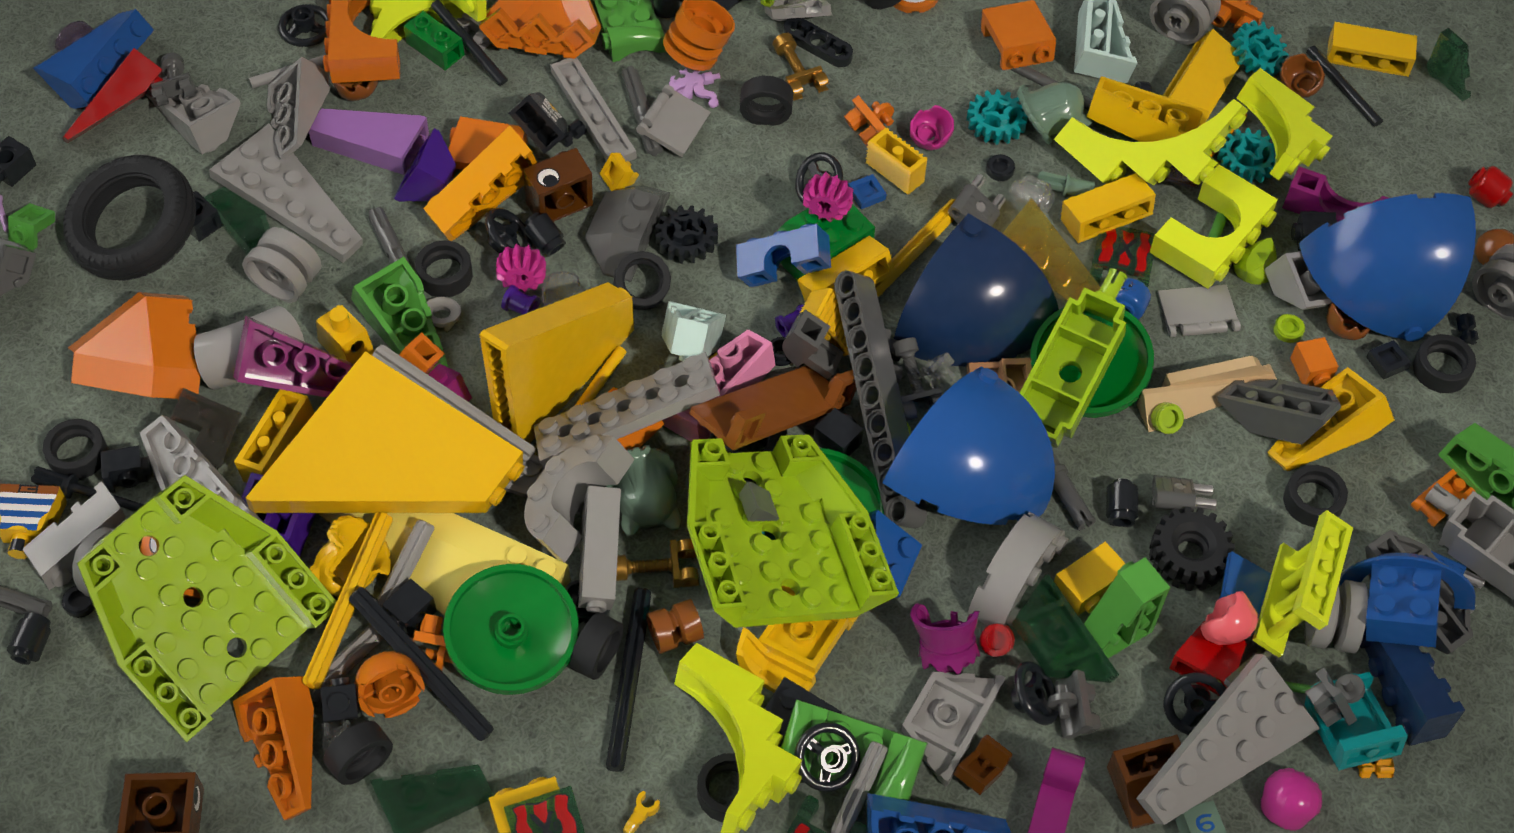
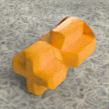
[1358,758,1394,778]

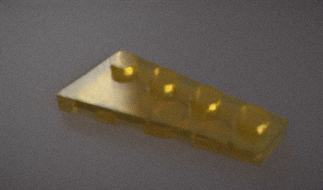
[1003,198,1101,301]

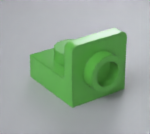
[8,203,55,250]

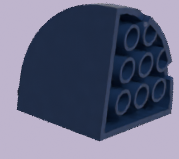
[894,213,1059,367]

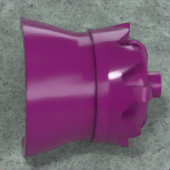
[910,603,980,674]

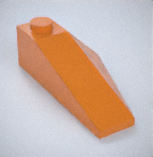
[233,676,314,820]

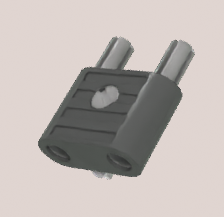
[948,174,1006,227]
[1152,475,1217,512]

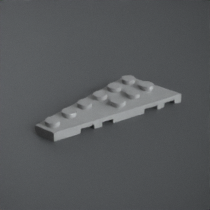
[209,123,363,263]
[139,415,263,522]
[1136,654,1320,825]

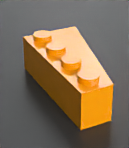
[423,126,537,241]

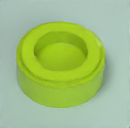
[1274,314,1305,343]
[1151,402,1184,434]

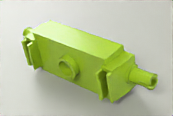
[1020,268,1127,448]

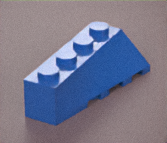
[33,9,154,109]

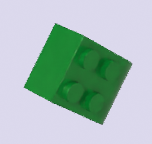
[777,204,875,282]

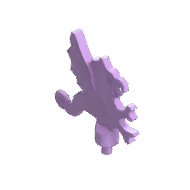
[669,68,720,108]

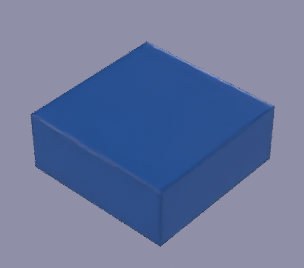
[848,174,887,209]

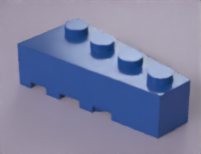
[867,793,1011,833]

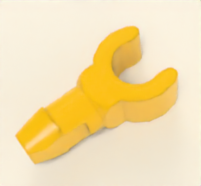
[623,791,660,833]

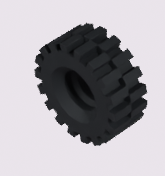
[1149,507,1235,591]

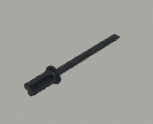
[31,466,144,511]

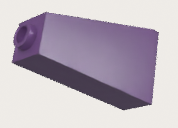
[308,108,429,175]

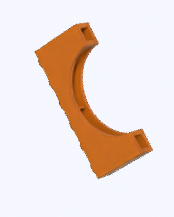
[323,0,400,83]

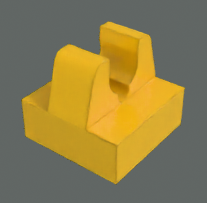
[600,153,639,191]

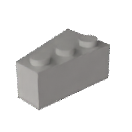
[23,481,126,590]

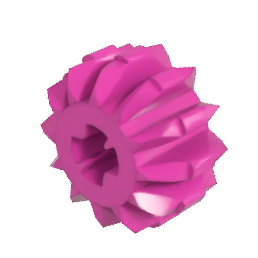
[803,172,853,222]
[496,243,546,293]

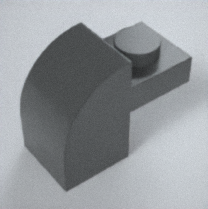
[782,310,845,379]

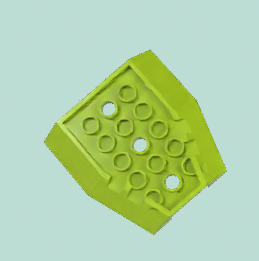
[687,435,899,628]
[76,475,337,742]

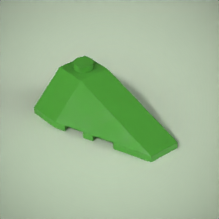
[351,256,449,374]

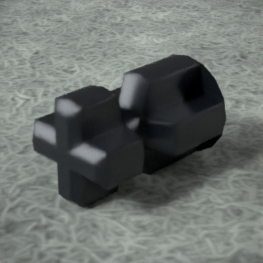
[560,119,587,147]
[1456,313,1479,345]

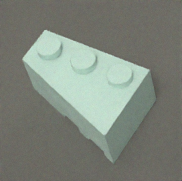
[1074,0,1137,83]
[661,301,726,361]

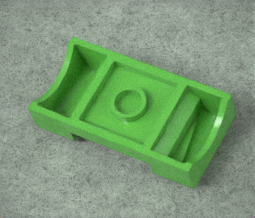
[593,0,666,62]
[781,700,928,801]

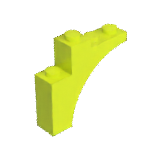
[369,0,464,42]
[1236,68,1333,180]

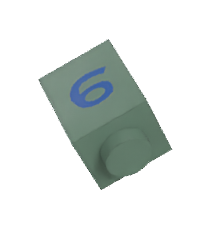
[1175,800,1227,833]

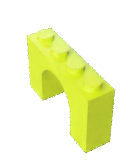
[1150,164,1278,289]

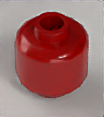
[1468,166,1513,208]

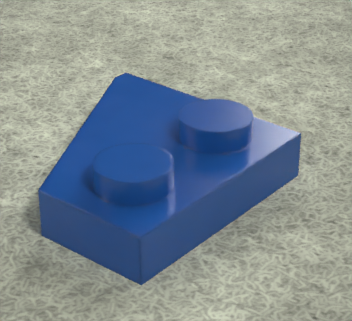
[869,510,922,599]

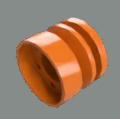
[663,0,735,71]

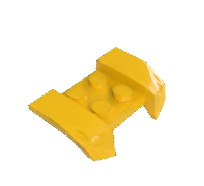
[736,586,858,693]

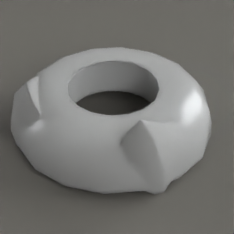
[427,297,461,331]

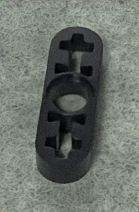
[784,18,853,67]

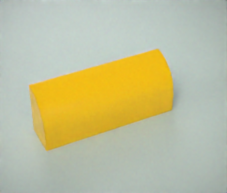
[1162,29,1240,121]

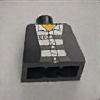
[508,92,567,154]

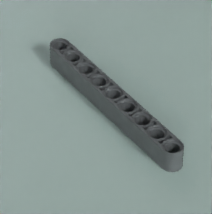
[834,270,927,529]

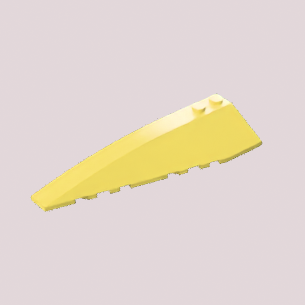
[319,513,571,616]

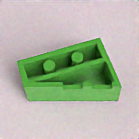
[1078,557,1170,662]

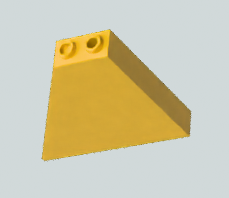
[479,282,634,443]
[245,351,525,513]

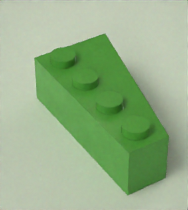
[1438,423,1514,510]

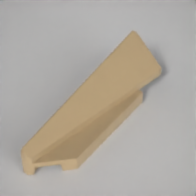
[1137,356,1277,432]

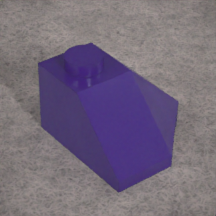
[394,128,456,202]

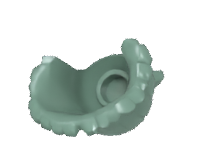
[1017,82,1093,145]
[605,446,681,536]

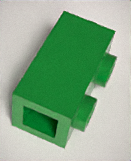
[403,11,465,71]

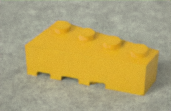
[1087,76,1209,142]

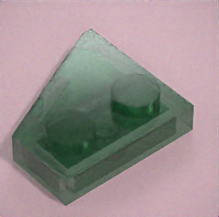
[1426,28,1471,102]

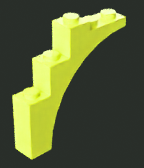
[1054,99,1249,185]
[674,643,802,833]

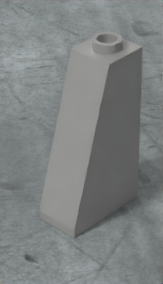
[578,486,621,613]

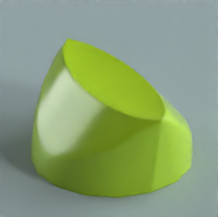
[1233,238,1277,285]

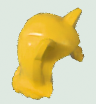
[309,515,392,598]

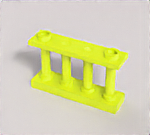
[1252,510,1353,658]

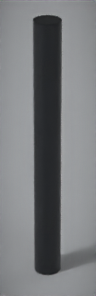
[431,0,508,86]
[1306,46,1383,127]

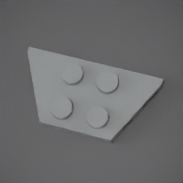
[901,671,1006,787]

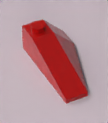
[63,48,163,143]

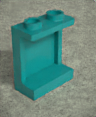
[1304,672,1408,770]

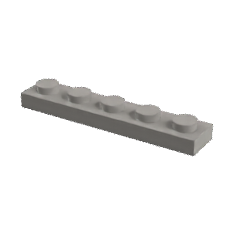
[550,57,637,162]

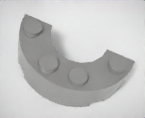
[524,435,635,563]
[967,512,1069,626]

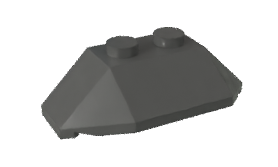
[586,185,670,282]
[1217,379,1341,445]
[1365,530,1473,655]

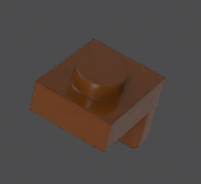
[954,735,1012,795]

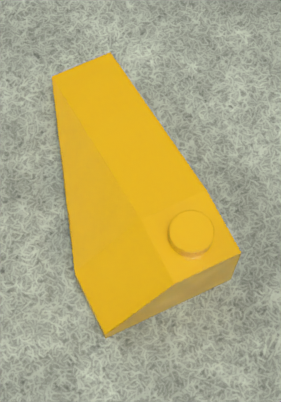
[1267,367,1395,471]

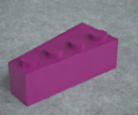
[233,315,354,398]

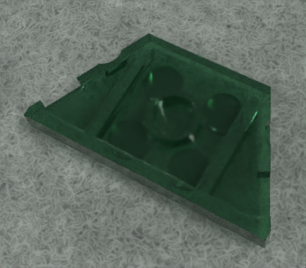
[1011,574,1119,683]

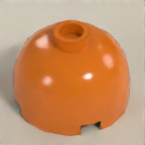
[355,651,425,718]

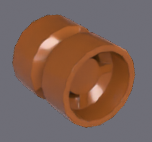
[646,599,704,654]

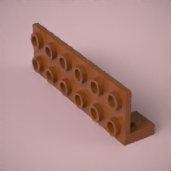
[689,365,857,450]

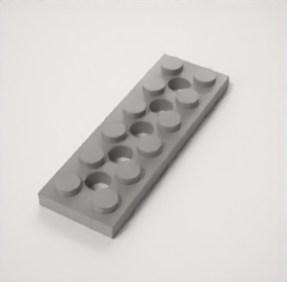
[533,352,720,469]

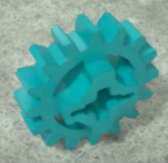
[1231,20,1289,76]
[966,89,1028,145]
[1217,128,1276,183]

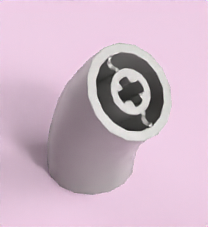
[194,306,305,390]

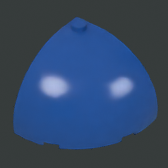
[1299,193,1476,342]
[882,366,1055,525]

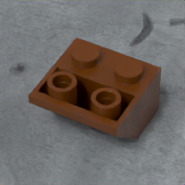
[1107,735,1181,829]

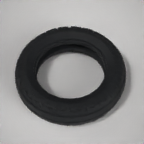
[63,155,196,281]

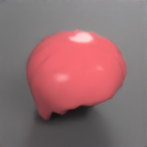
[1201,591,1258,645]

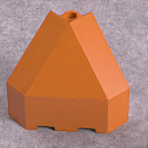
[479,0,601,59]
[68,292,200,400]

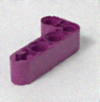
[1027,747,1086,833]

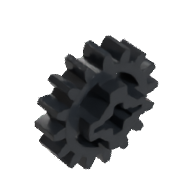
[655,205,718,264]

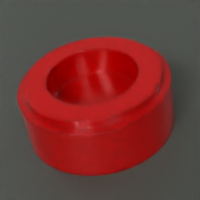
[980,623,1015,657]

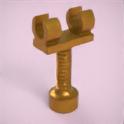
[772,33,829,101]
[616,539,699,588]

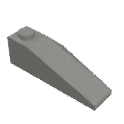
[267,57,330,160]
[145,76,241,155]
[1264,252,1332,310]

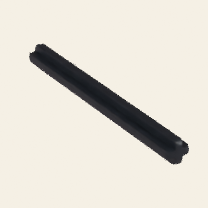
[349,587,494,741]
[606,588,651,772]

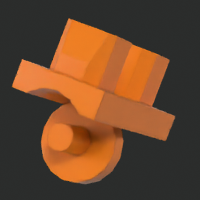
[1211,0,1264,33]
[844,95,894,146]
[413,614,452,671]

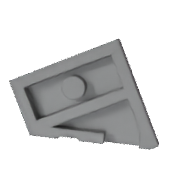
[764,0,832,21]

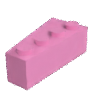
[662,330,775,442]

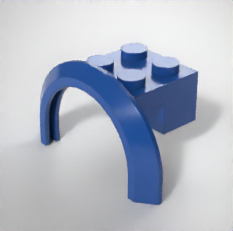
[1339,553,1476,648]

